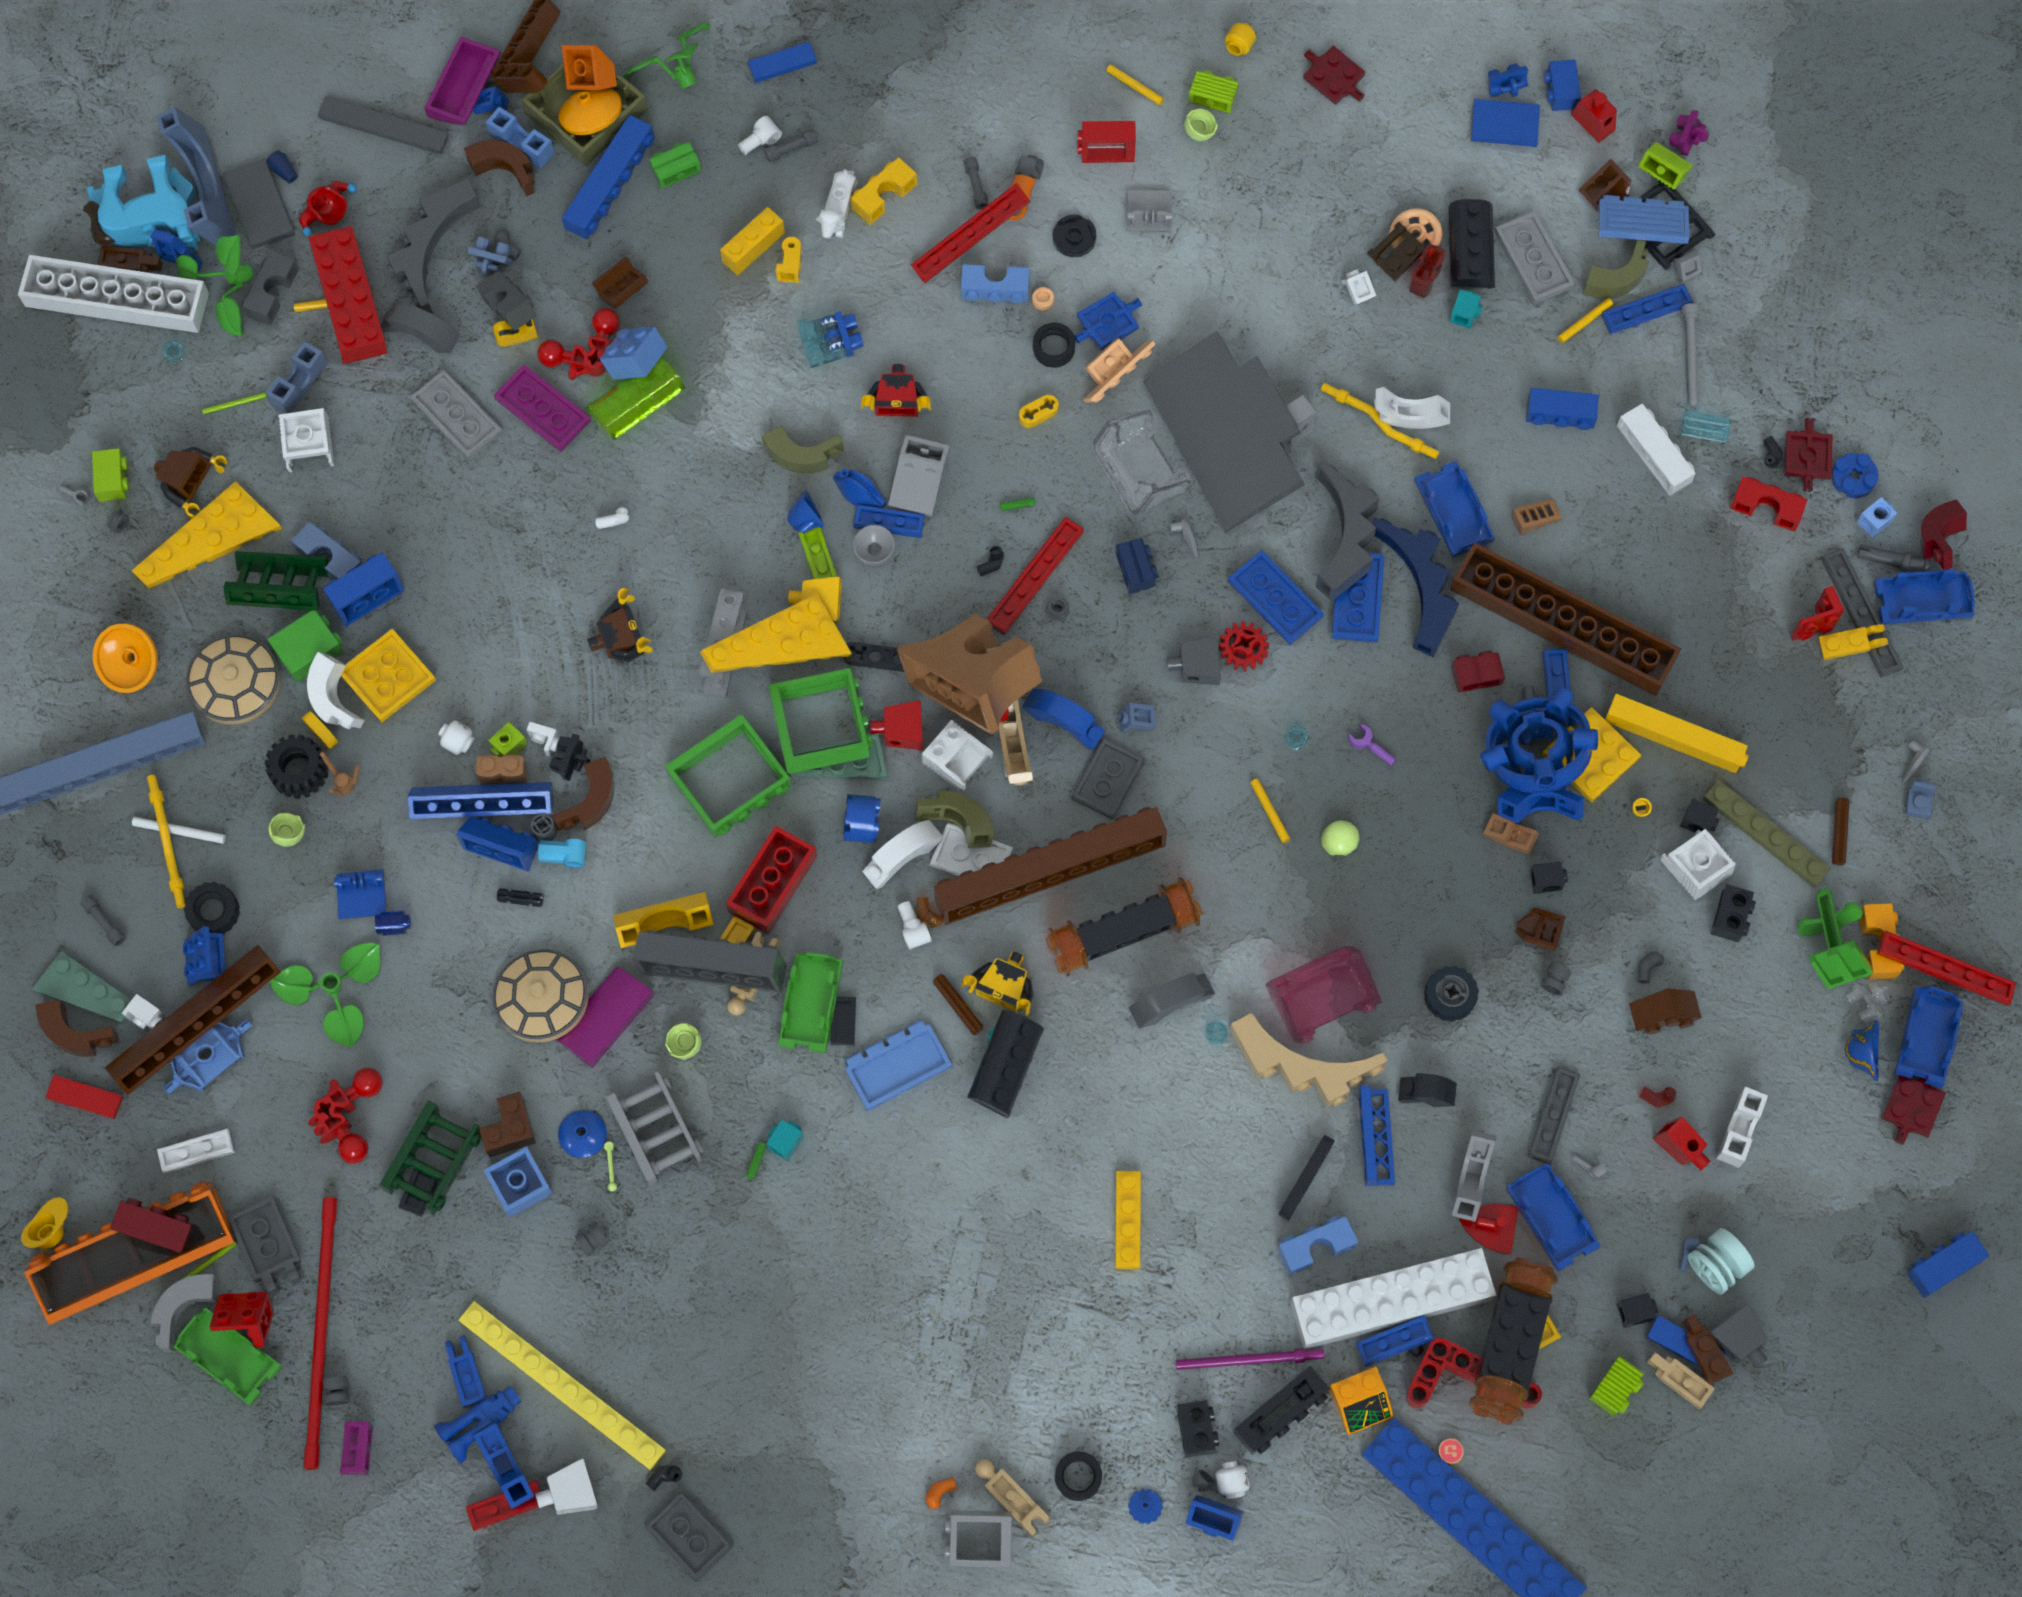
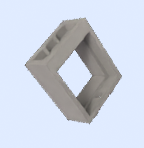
[945,1510,1012,1567]

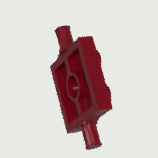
[1303,45,1365,105]
[1784,418,1833,492]
[1882,1075,1946,1145]

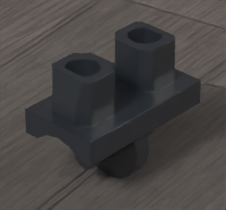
[549,734,591,781]

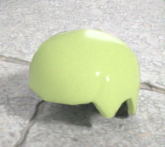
[1184,108,1218,142]
[268,813,305,847]
[1321,820,1360,856]
[665,1023,702,1060]

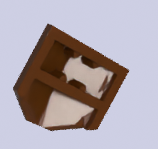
[1578,159,1631,211]
[1515,907,1565,951]

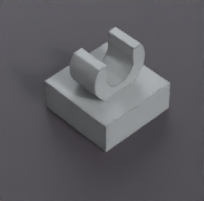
[1674,251,1702,282]

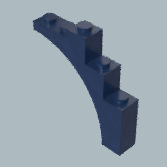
[1372,517,1459,658]

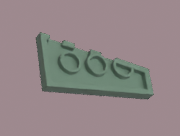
[791,733,888,779]
[31,951,131,1024]

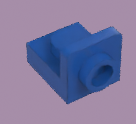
[473,86,509,114]

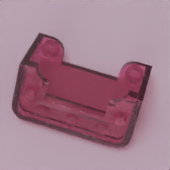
[1266,946,1382,1044]

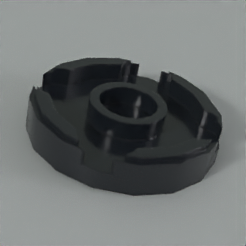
[1052,215,1097,258]

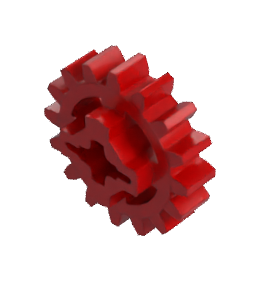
[1219,621,1269,672]

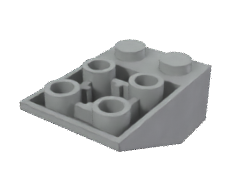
[888,435,950,517]

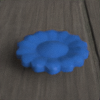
[1128,1489,1163,1524]

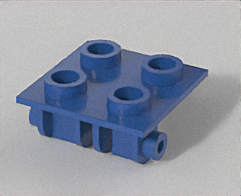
[334,869,386,920]

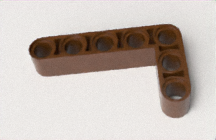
[490,0,560,93]

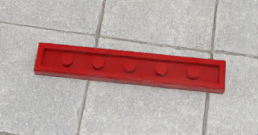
[911,183,1031,283]
[987,517,1084,635]
[1877,931,2016,1006]

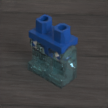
[797,311,864,368]

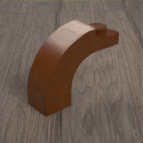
[464,140,535,197]
[553,756,614,830]
[36,1000,119,1057]

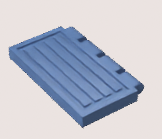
[1598,195,1690,244]
[845,1019,952,1112]

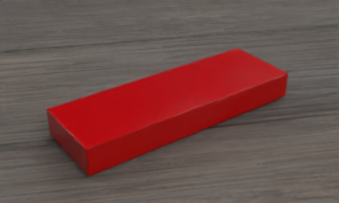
[45,1075,123,1120]
[466,1480,542,1531]

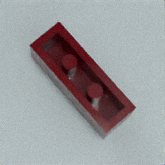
[110,1197,194,1253]

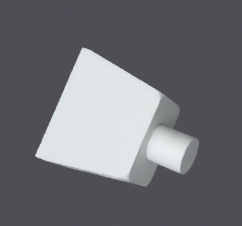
[535,1459,597,1515]

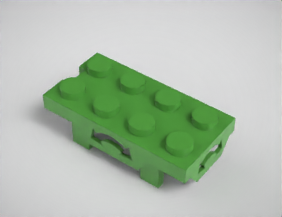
[778,952,844,1053]
[173,1307,283,1406]

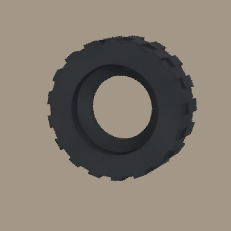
[184,882,240,935]

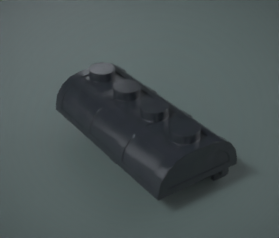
[1448,199,1495,289]
[967,1010,1044,1118]

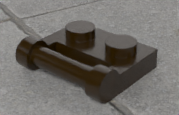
[1367,222,1427,282]

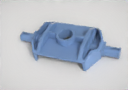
[163,1018,252,1095]

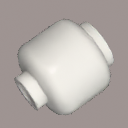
[438,720,475,755]
[1215,1460,1250,1499]

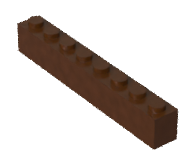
[105,945,281,1095]

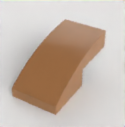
[1483,813,1539,855]

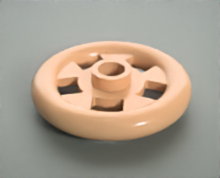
[1389,208,1442,259]

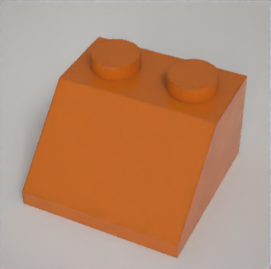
[561,45,617,90]

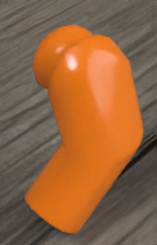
[925,1477,957,1509]

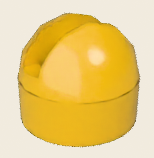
[1632,798,1652,817]

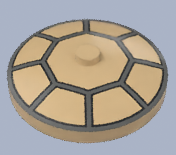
[186,635,281,724]
[493,949,589,1043]

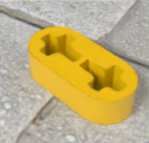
[1019,395,1059,428]
[301,711,338,750]

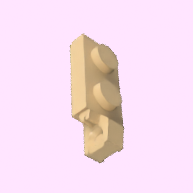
[1647,1352,1715,1410]

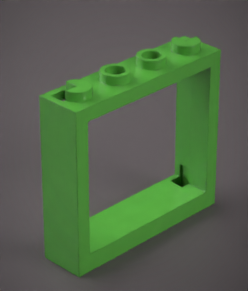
[769,668,873,774]
[665,714,791,838]

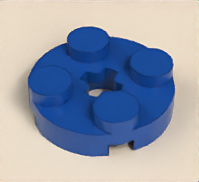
[1831,453,1879,498]

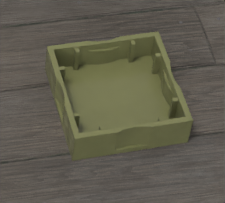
[521,44,648,166]

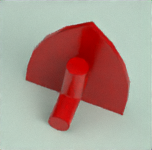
[1459,1204,1518,1255]

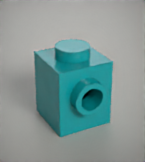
[1449,289,1483,329]
[766,1120,804,1161]

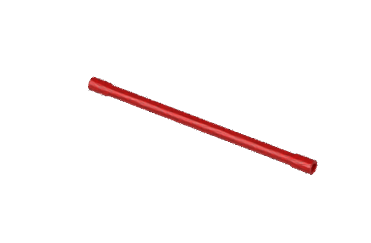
[303,1197,338,1470]

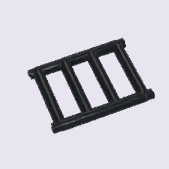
[1638,180,1715,270]

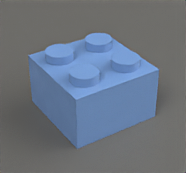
[600,327,668,380]
[483,1146,553,1218]

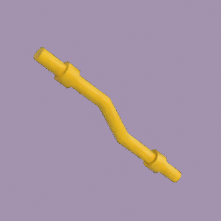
[1321,383,1440,460]
[147,775,185,908]

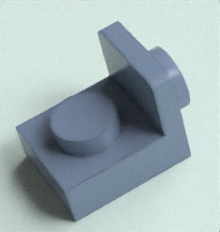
[1118,703,1156,732]
[1905,780,1936,819]

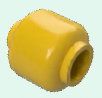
[1224,23,1256,56]

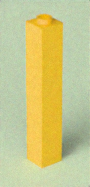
[1605,694,1749,774]

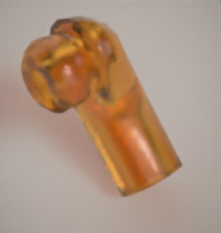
[917,897,943,928]

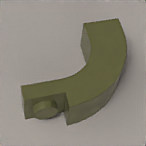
[1583,240,1649,299]
[762,426,844,474]
[914,791,994,848]

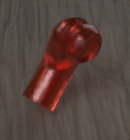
[1638,1086,1676,1107]

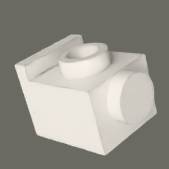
[122,994,165,1030]

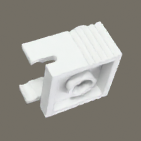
[278,408,334,472]
[922,720,993,791]
[1661,829,1736,901]

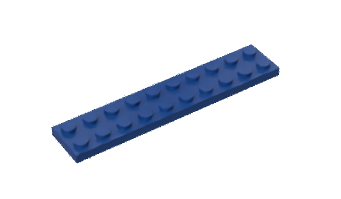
[1361,1417,1587,1597]

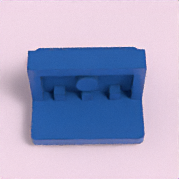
[183,926,226,985]

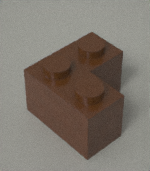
[1629,988,1702,1035]
[479,1091,536,1157]

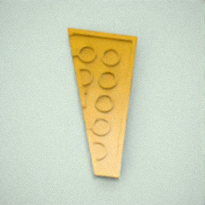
[132,481,282,589]
[700,593,852,673]

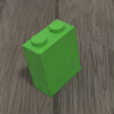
[267,610,343,682]

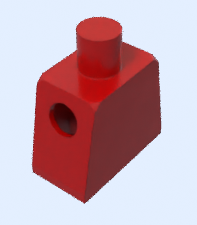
[1571,89,1617,143]
[870,700,923,750]
[1652,1117,1711,1171]

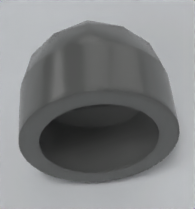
[1192,1469,1214,1492]

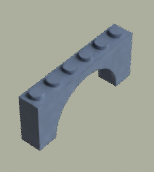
[156,106,236,245]

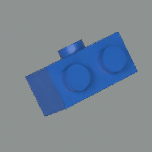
[1185,1495,1244,1541]

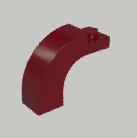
[1921,499,1967,570]

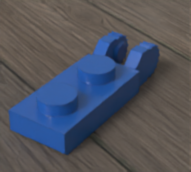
[445,1335,487,1408]

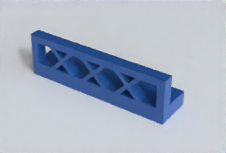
[1358,1086,1395,1186]

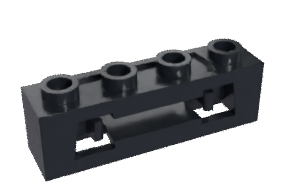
[1233,1366,1330,1455]

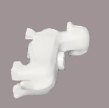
[816,169,858,238]

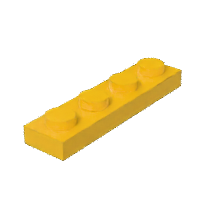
[1115,1171,1141,1269]

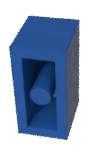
[1544,59,1581,111]

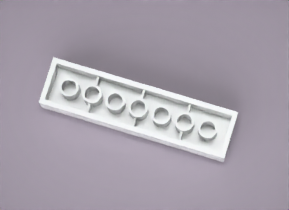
[18,255,209,333]
[1290,1248,1496,1350]

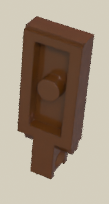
[97,246,163,273]
[1683,1314,1733,1385]

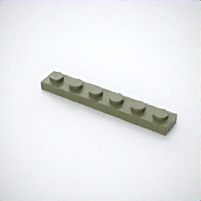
[1703,780,1831,888]

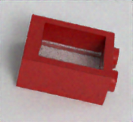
[1077,121,1136,163]

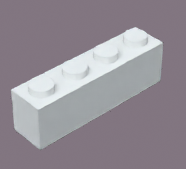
[1617,403,1696,496]

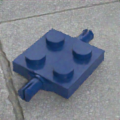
[1074,292,1142,351]

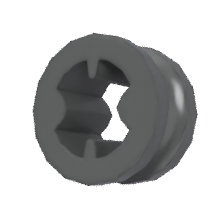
[107,510,129,533]

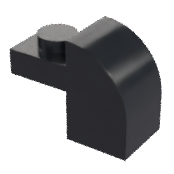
[1398,1073,1457,1107]

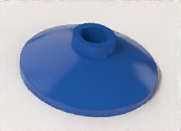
[558,1110,607,1158]

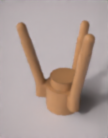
[320,752,360,798]

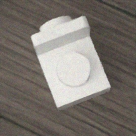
[1341,269,1376,305]
[527,722,559,757]

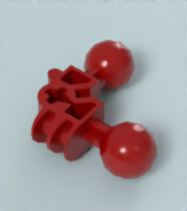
[537,308,620,380]
[308,1068,383,1164]

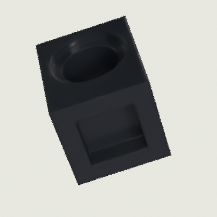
[1680,799,1720,833]
[1530,861,1568,894]
[1617,1293,1658,1328]

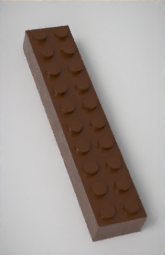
[1450,542,1681,696]
[934,807,1167,925]

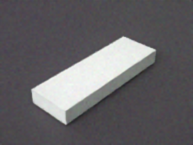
[157,1128,235,1174]

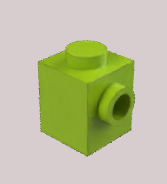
[488,722,528,757]

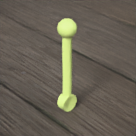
[604,1142,617,1191]

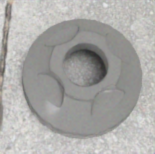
[853,525,895,566]

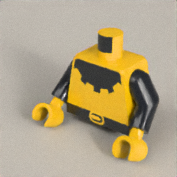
[960,951,1034,1016]

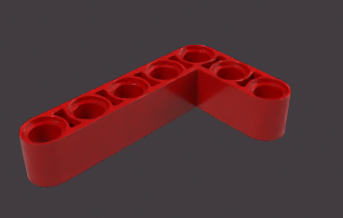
[1406,1338,1542,1409]

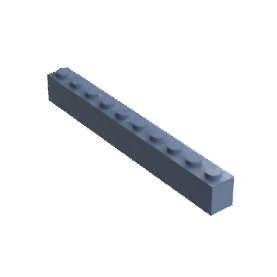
[0,712,206,815]

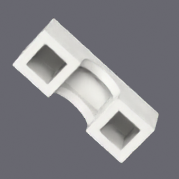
[1716,1087,1768,1168]

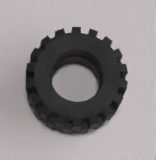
[265,734,329,799]

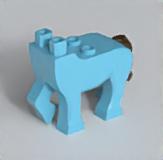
[83,155,201,252]

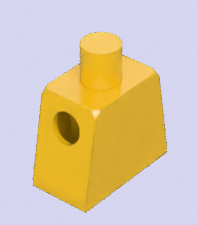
[788,577,842,623]

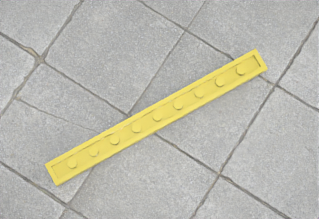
[458,1301,666,1471]

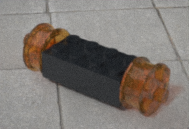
[1045,877,1203,977]
[1469,1257,1557,1425]

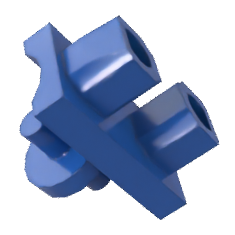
[1488,63,1528,97]

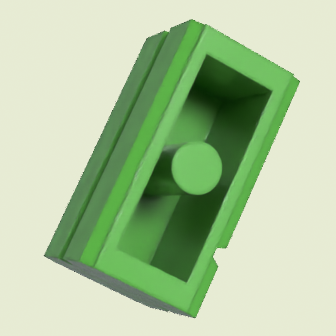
[649,142,701,189]

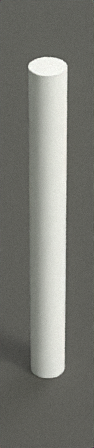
[132,817,226,844]

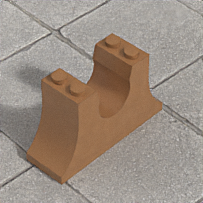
[897,614,1042,735]

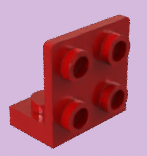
[1791,586,1844,641]
[209,1291,274,1348]

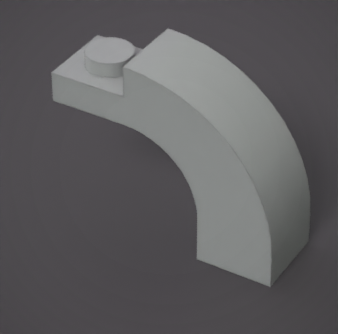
[1451,1130,1496,1222]
[151,1274,219,1353]

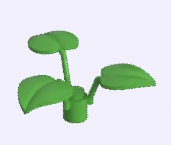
[623,22,710,89]
[176,235,253,336]
[270,943,380,1047]

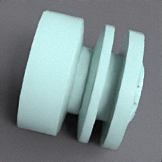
[1688,1228,1755,1295]

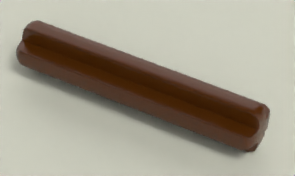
[1832,797,1850,866]
[933,974,983,1035]

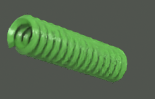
[999,497,1035,511]
[746,1143,767,1180]

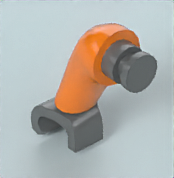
[1009,155,1044,221]

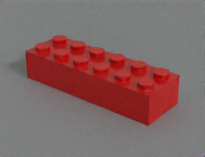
[308,226,387,364]

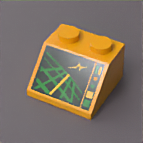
[1329,1367,1394,1436]

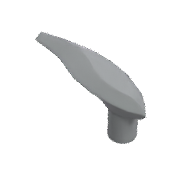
[1170,517,1198,558]
[1903,740,1929,782]

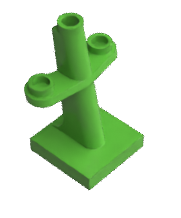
[1797,888,1873,989]

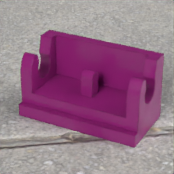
[340,1422,373,1476]

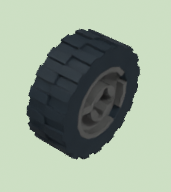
[1424,966,1479,1021]

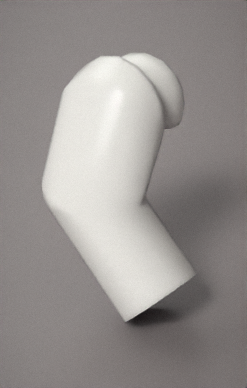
[596,507,629,529]

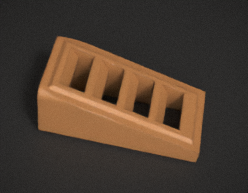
[1511,498,1562,535]

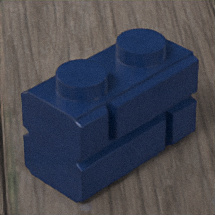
[1115,538,1158,594]

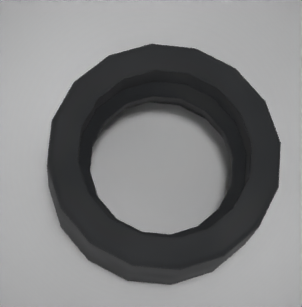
[1033,322,1076,368]
[1055,1451,1102,1501]

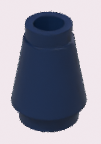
[266,150,298,184]

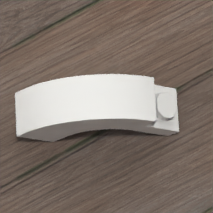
[1374,387,1450,429]
[307,652,365,729]
[862,820,944,889]

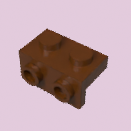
[592,257,648,309]

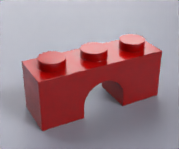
[1730,476,1808,532]

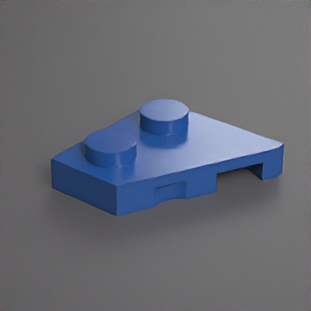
[150,229,203,271]

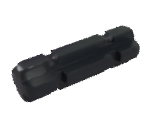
[497,888,544,907]

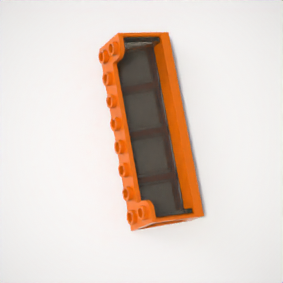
[24,1181,235,1325]

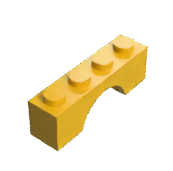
[613,892,714,948]

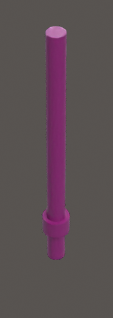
[1176,1348,1325,1370]

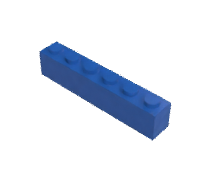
[562,115,655,240]
[408,782,554,819]

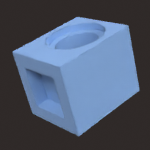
[1857,497,1897,538]

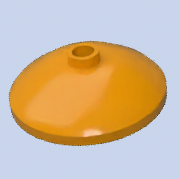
[558,88,622,135]
[93,623,158,693]

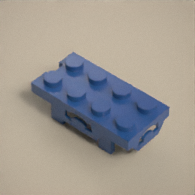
[1414,461,1495,558]
[1874,569,1975,625]
[1895,986,1963,1088]
[1506,1163,1601,1272]

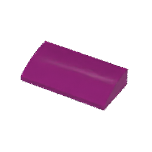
[425,36,501,125]
[556,966,654,1068]

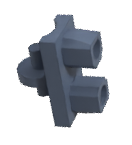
[467,237,513,276]

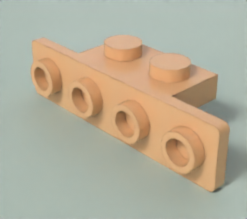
[1083,338,1155,403]

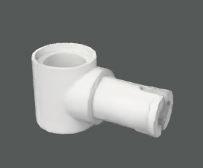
[738,116,782,156]
[898,901,931,950]

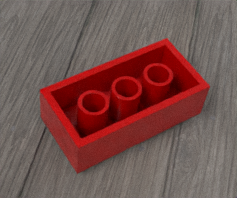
[726,825,817,934]

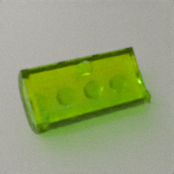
[586,356,686,440]

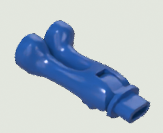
[433,1386,522,1464]

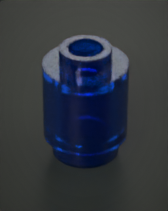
[375,910,411,936]

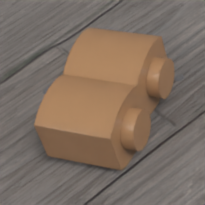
[476,754,527,785]

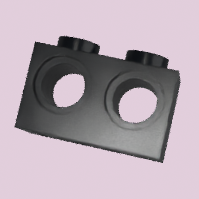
[1711,884,1756,942]
[1176,1400,1219,1458]

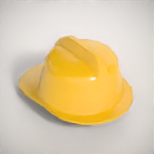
[21,1197,68,1251]

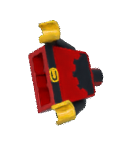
[861,364,931,417]

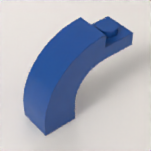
[1022,688,1105,750]
[1498,785,1584,824]
[472,1422,534,1509]

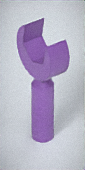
[1348,724,1397,766]

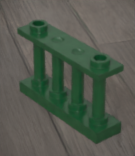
[223,551,328,611]
[379,1100,482,1216]

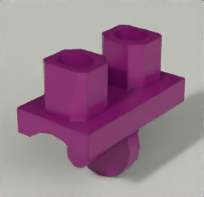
[1669,110,1709,156]

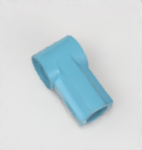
[538,839,587,868]

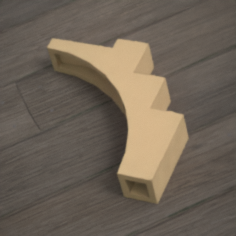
[986,647,1033,785]
[1229,1013,1388,1107]

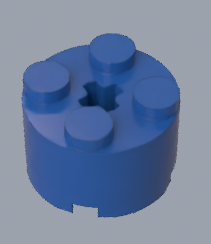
[843,794,881,843]

